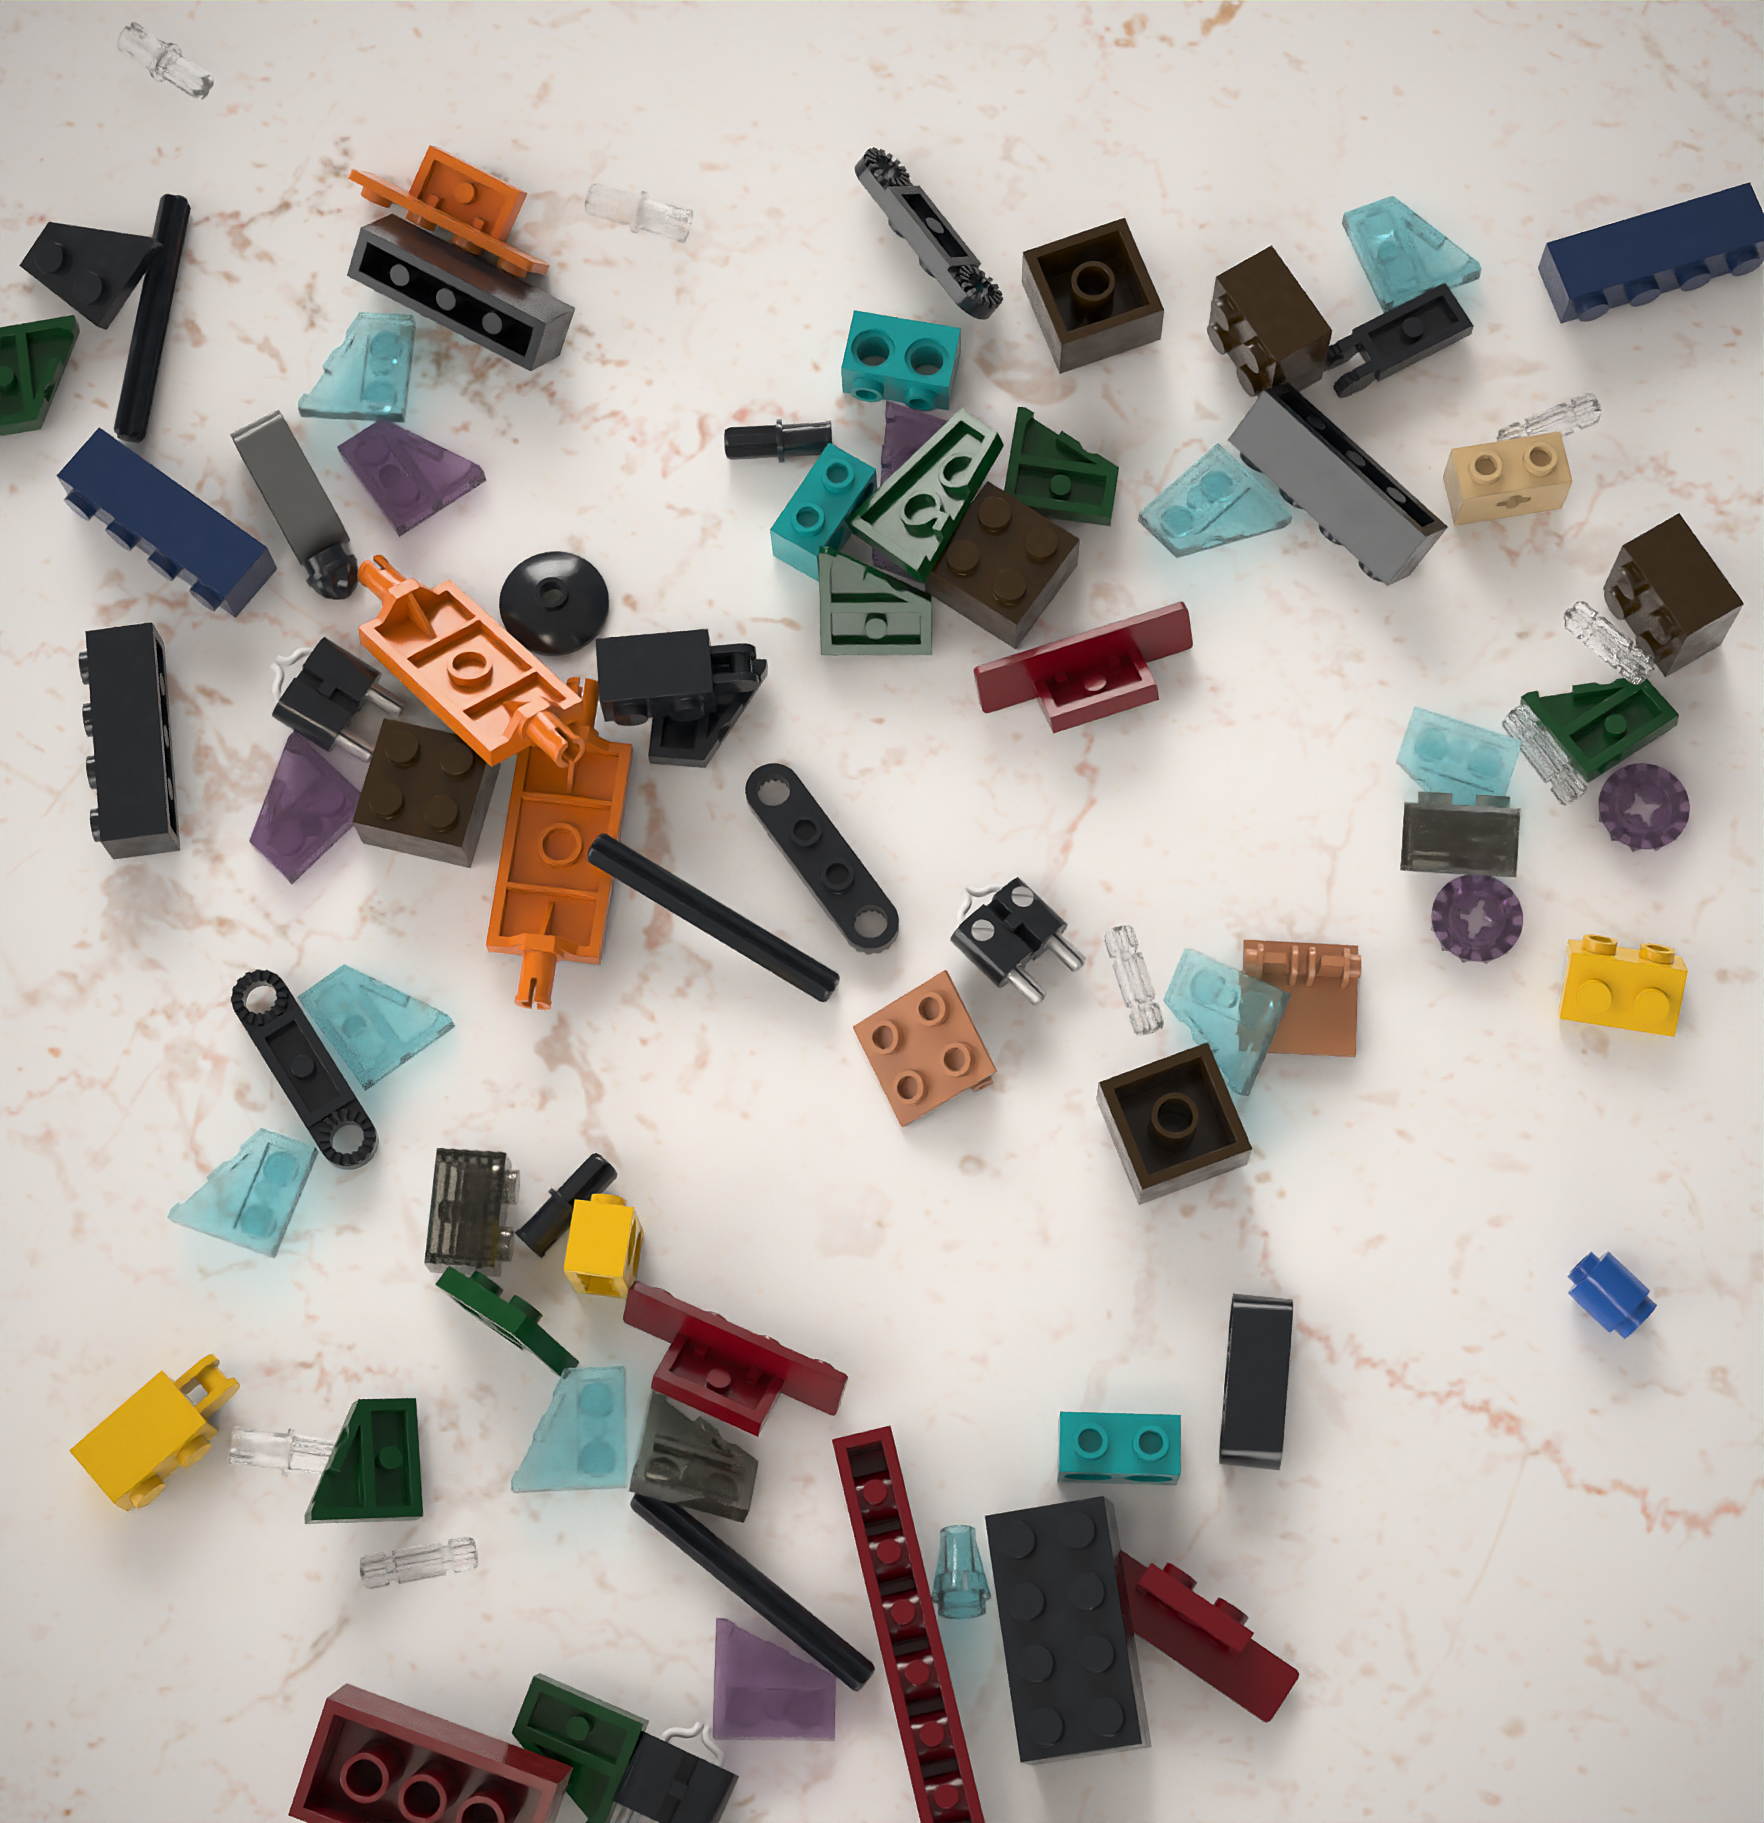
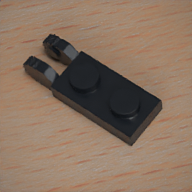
[1324,283,1474,398]

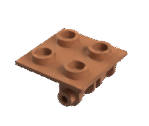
[1240,940,1362,1057]
[853,970,997,1127]

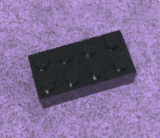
[985,1496,1152,1765]

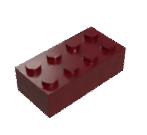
[288,1683,573,1823]

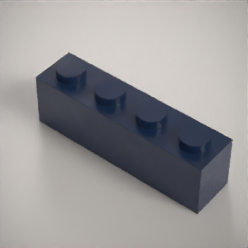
[1538,182,1764,324]
[56,427,277,618]

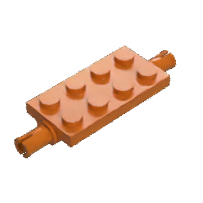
[357,555,586,768]
[486,677,634,1010]

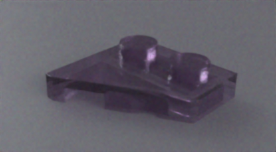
[337,418,487,537]
[249,731,361,885]
[712,1618,837,1741]

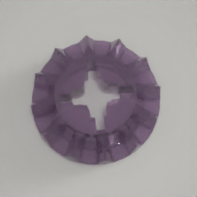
[1597,763,1690,852]
[1431,874,1523,964]

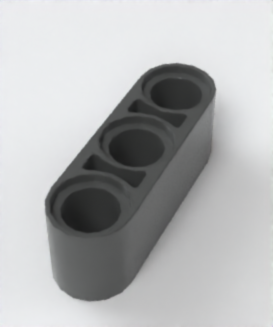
[230,409,350,566]

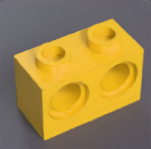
[563,1194,644,1299]

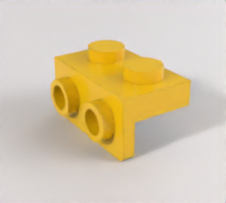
[1558,934,1688,1037]

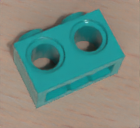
[841,310,961,412]
[770,443,877,582]
[1057,1411,1181,1485]

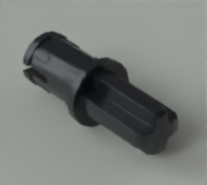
[724,419,832,463]
[515,1153,618,1259]

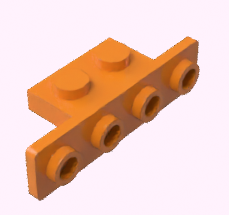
[348,145,550,279]

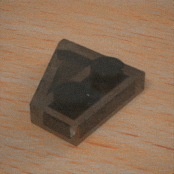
[629,1389,759,1523]

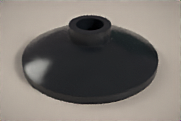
[499,551,610,656]

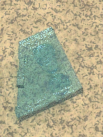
[1342,196,1482,313]
[298,312,416,423]
[1138,443,1293,558]
[1396,706,1523,847]
[1163,948,1291,1096]
[297,964,455,1091]
[167,1127,319,1259]
[511,1366,628,1493]

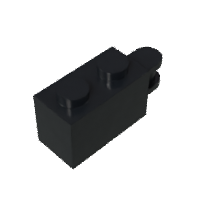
[595,629,759,726]

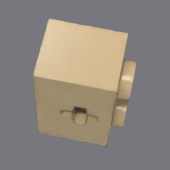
[1443,431,1573,526]

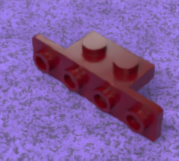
[973,602,1193,734]
[623,1281,848,1437]
[1121,1550,1299,1723]

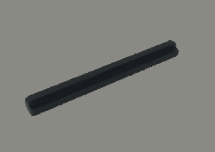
[113,194,191,443]
[587,833,840,1002]
[630,1482,875,1691]

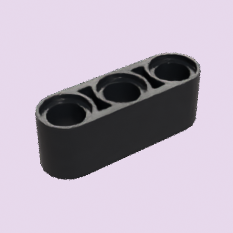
[1219,1293,1293,1470]

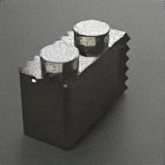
[1400,792,1522,878]
[424,1148,520,1277]

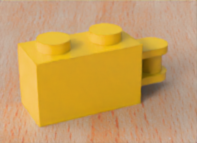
[69,1354,240,1512]

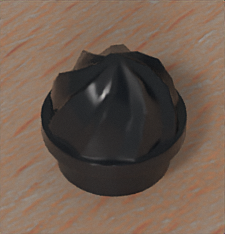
[303,543,359,600]

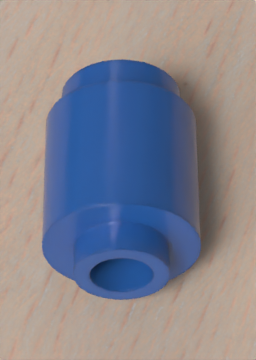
[1567,1251,1657,1339]

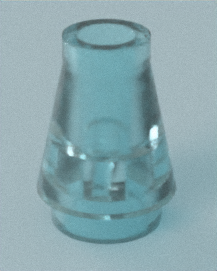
[931,1525,991,1619]

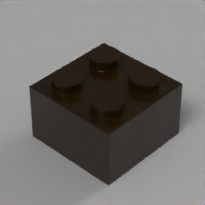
[1022,217,1164,374]
[1207,245,1333,398]
[925,481,1080,650]
[1603,513,1744,677]
[352,718,501,868]
[1096,1042,1252,1205]

